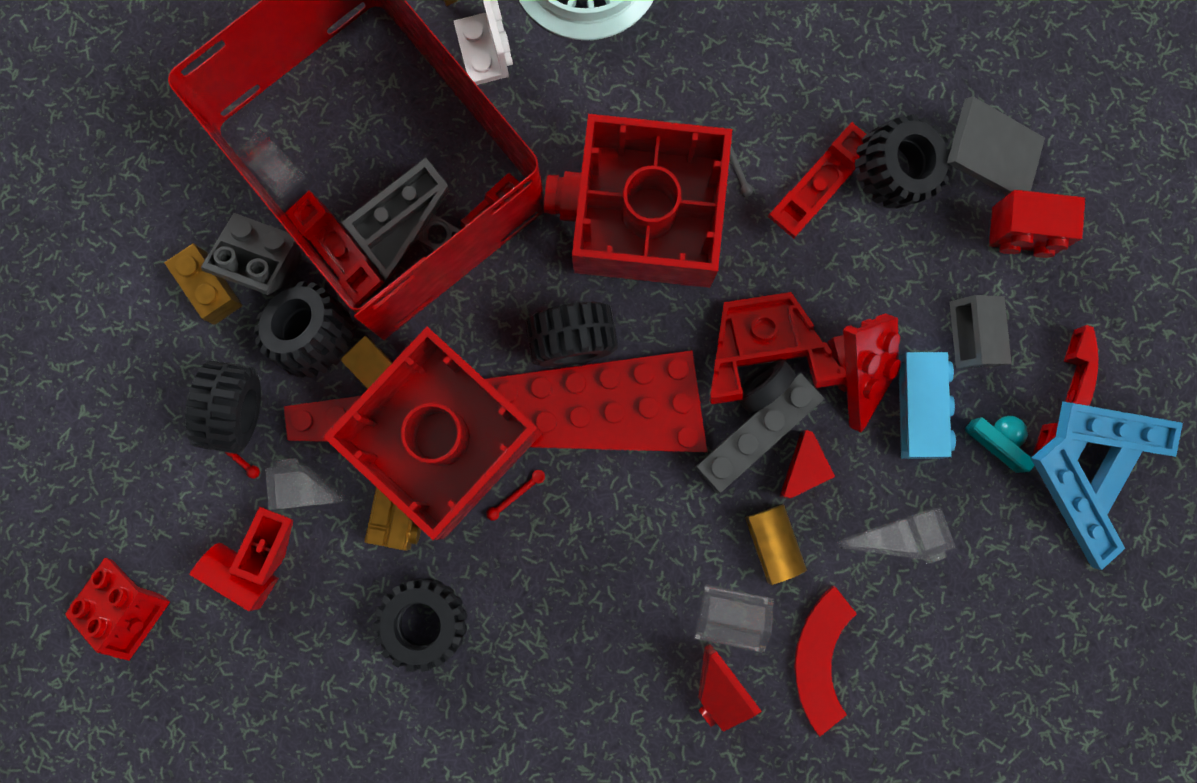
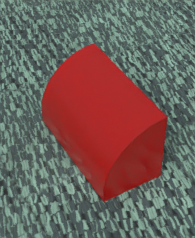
[189,543,279,612]

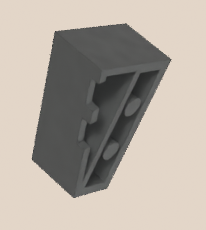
[342,158,449,281]

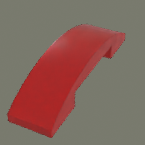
[768,122,867,239]
[285,190,384,306]
[1032,325,1098,456]

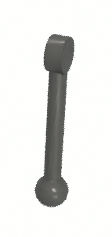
[730,140,753,197]

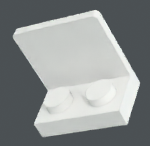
[453,0,513,85]

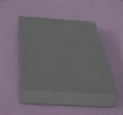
[947,96,1045,195]

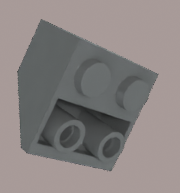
[201,213,302,295]

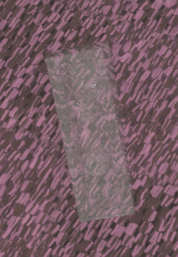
[835,507,956,563]

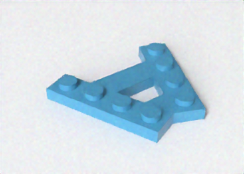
[1031,401,1183,570]

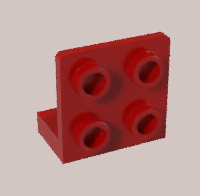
[66,558,170,661]

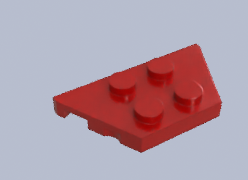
[843,313,901,433]

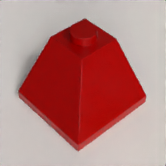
[698,644,762,732]

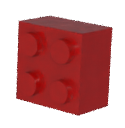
[989,190,1085,258]

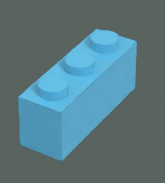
[899,352,956,459]

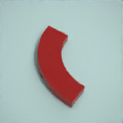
[794,586,857,737]

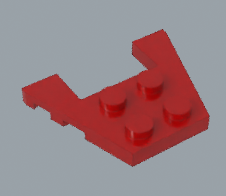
[710,292,846,404]

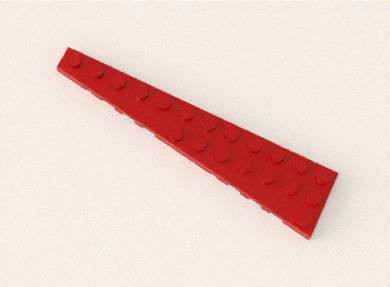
[284,350,707,453]

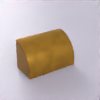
[745,504,807,585]

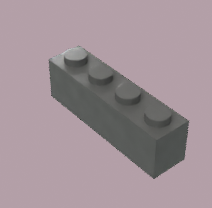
[694,373,825,494]

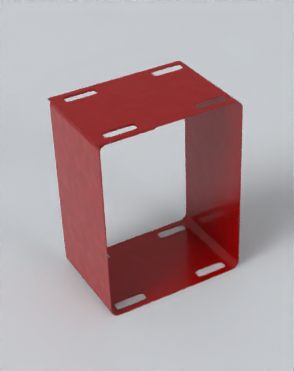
[168,0,544,340]

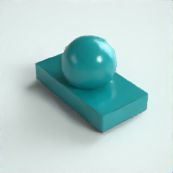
[965,416,1035,473]

